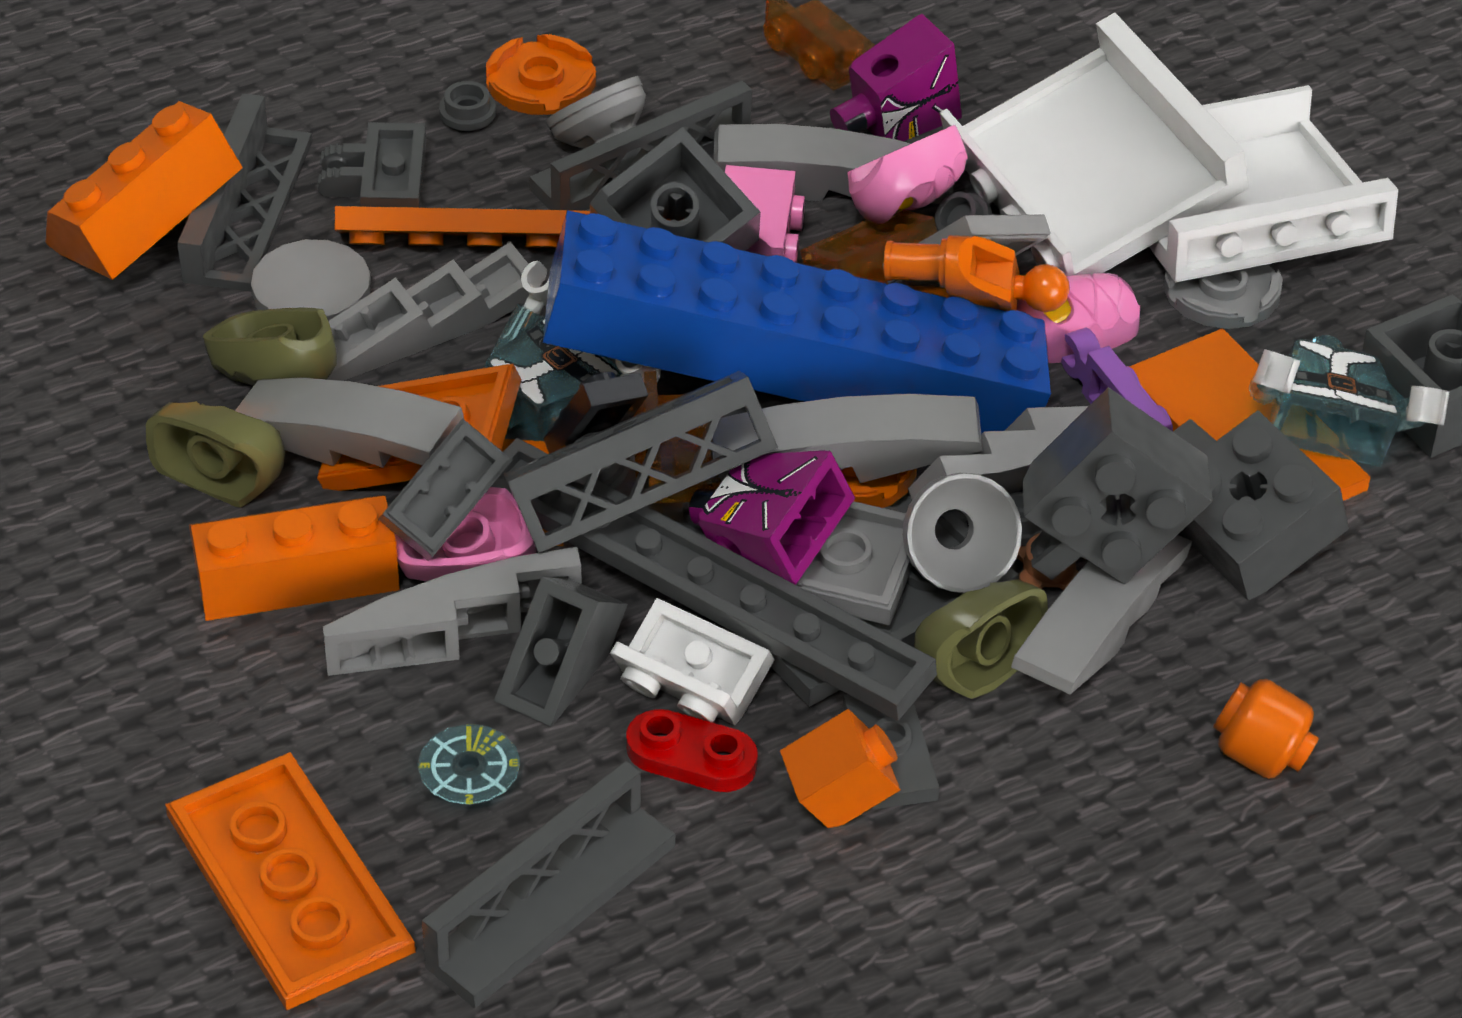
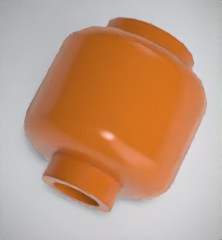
[1213,679,1319,779]

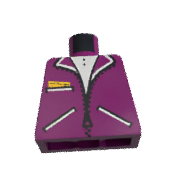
[830,14,962,141]
[689,450,855,585]

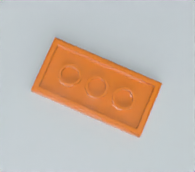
[1129,328,1371,501]
[165,752,416,1011]

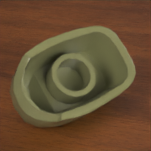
[203,307,337,386]
[146,401,285,508]
[914,579,1048,699]

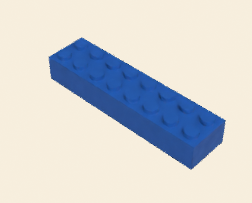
[543,210,1051,434]

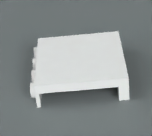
[940,13,1249,276]
[1149,85,1398,283]

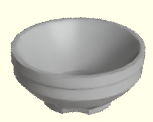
[545,76,646,149]
[902,473,1022,593]

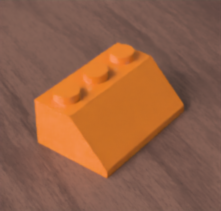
[45,101,243,280]
[189,495,400,621]

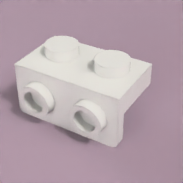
[610,598,775,725]

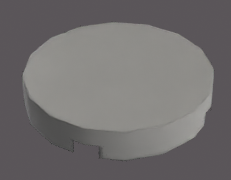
[251,239,371,321]
[1163,264,1283,329]

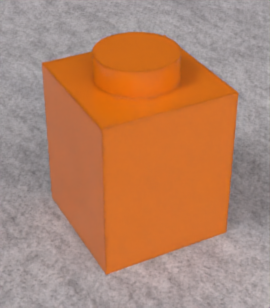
[780,709,901,828]

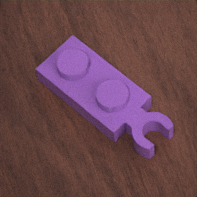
[1061,327,1173,432]

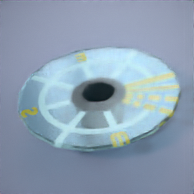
[418,724,520,805]

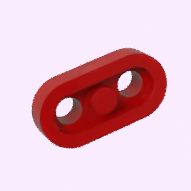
[626,709,758,792]

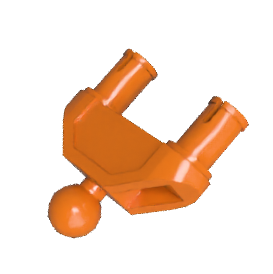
[884,235,1070,313]

